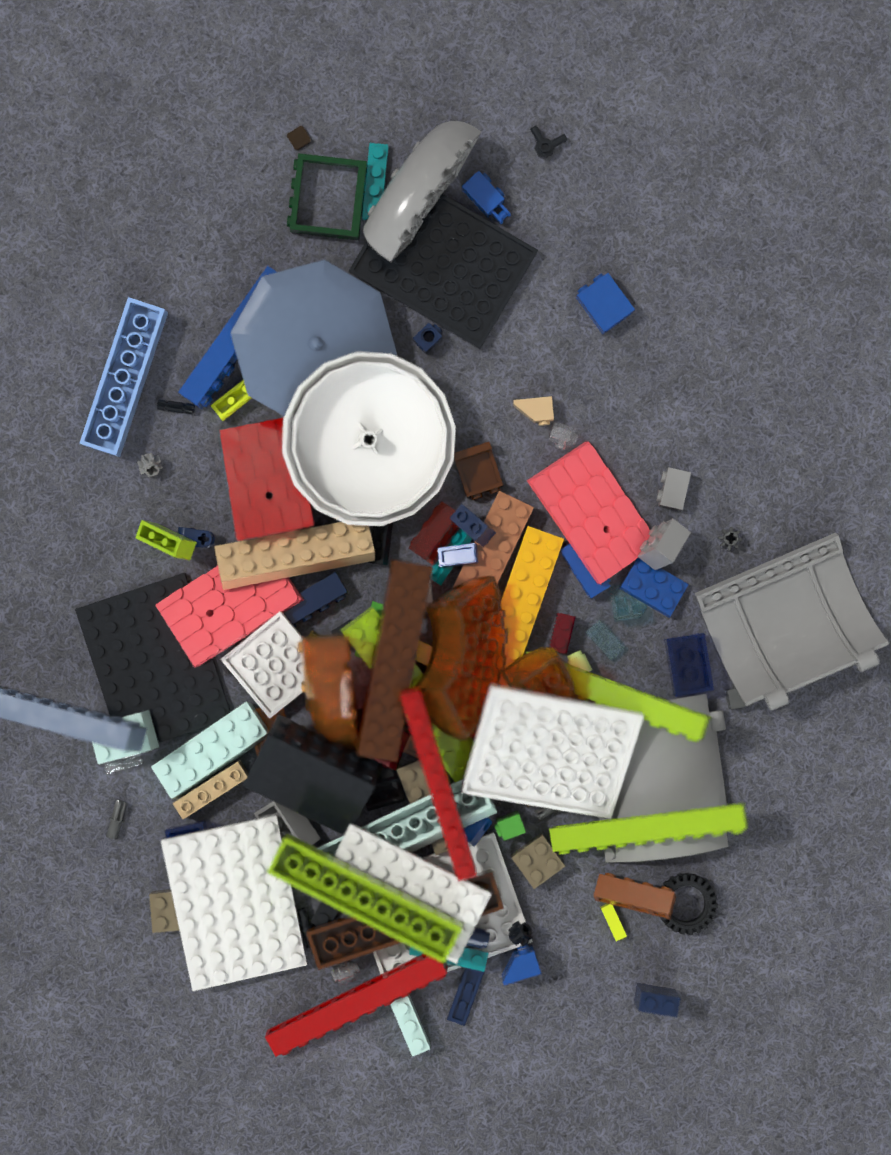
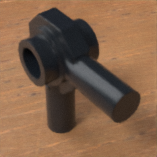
[530,125,567,159]

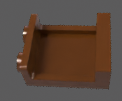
[454,442,504,500]

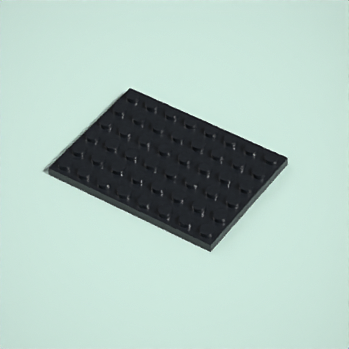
[348,194,538,350]
[75,573,231,743]

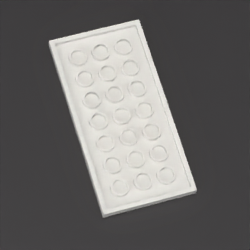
[334,823,491,964]

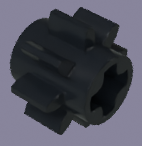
[508,921,533,947]

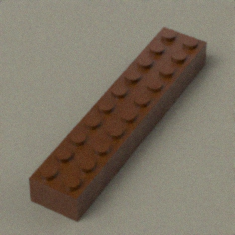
[356,559,433,762]
[306,869,504,970]

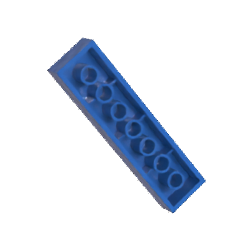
[178,266,276,409]

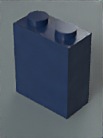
[634,983,680,1017]

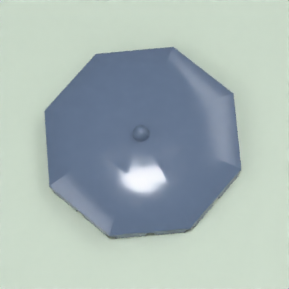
[231,260,397,416]

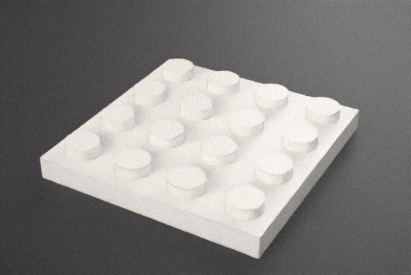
[220,611,330,719]

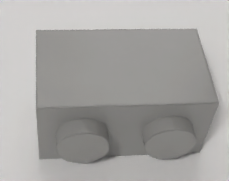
[656,467,691,511]

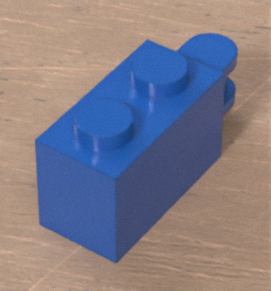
[462,171,511,224]

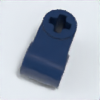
[178,527,215,548]

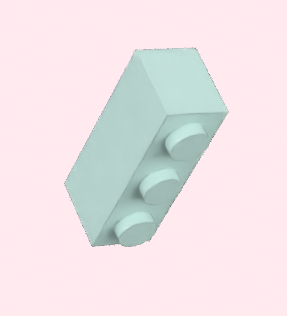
[390,994,430,1057]

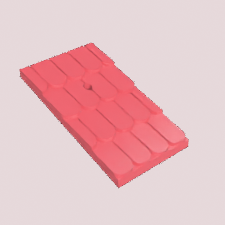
[527,441,650,584]
[155,566,304,667]

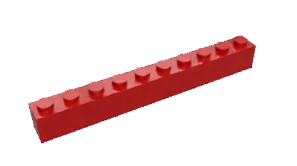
[400,685,477,881]
[265,953,448,1057]

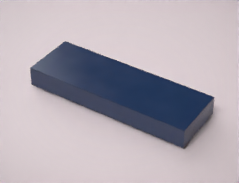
[447,968,485,1026]

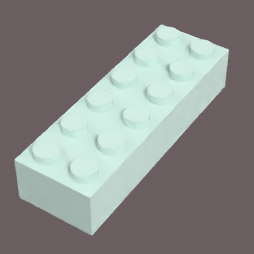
[151,701,269,799]

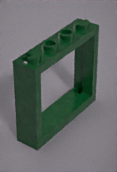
[287,153,367,241]

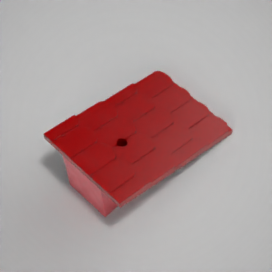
[220,417,314,541]

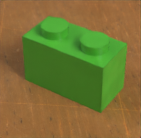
[494,810,526,841]

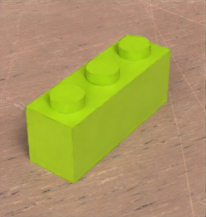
[135,520,197,560]

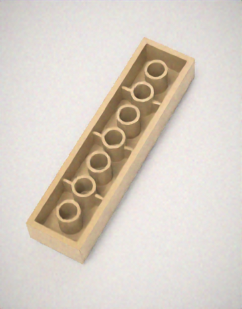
[214,522,375,590]

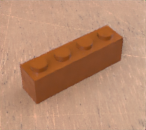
[593,873,676,919]

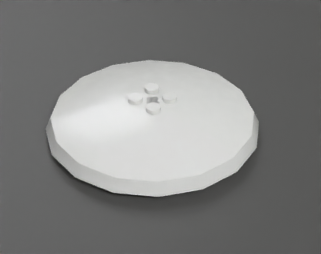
[282,352,456,526]

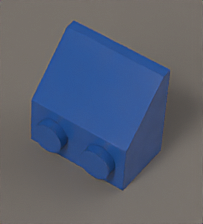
[502,944,541,986]

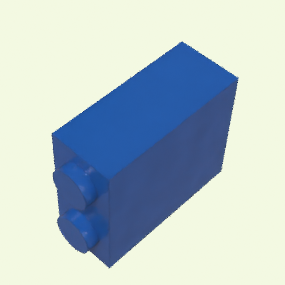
[576,273,635,335]

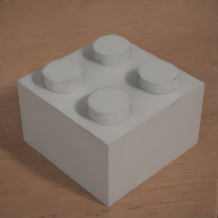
[638,519,691,570]

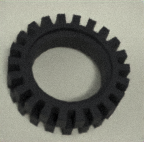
[660,873,718,935]

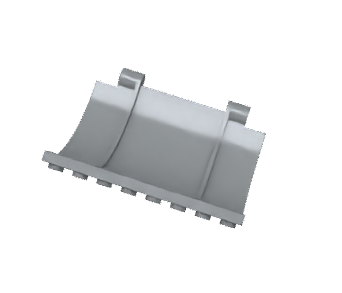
[694,533,889,711]
[599,694,728,862]

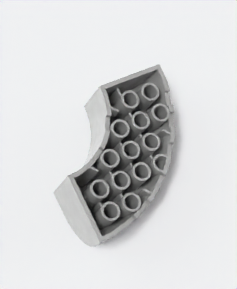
[363,121,482,261]

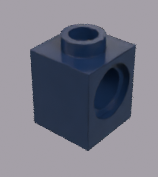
[412,323,442,354]

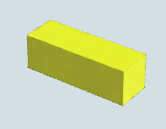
[600,904,627,941]

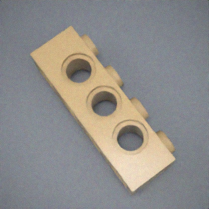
[172,760,249,819]

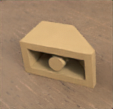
[513,396,554,426]

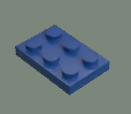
[619,558,688,618]

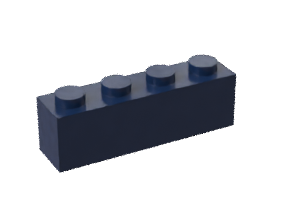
[283,572,348,627]

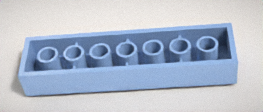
[79,297,168,457]

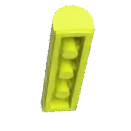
[210,380,252,421]

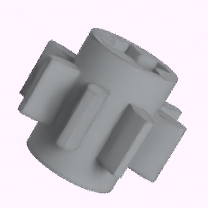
[137,453,163,477]

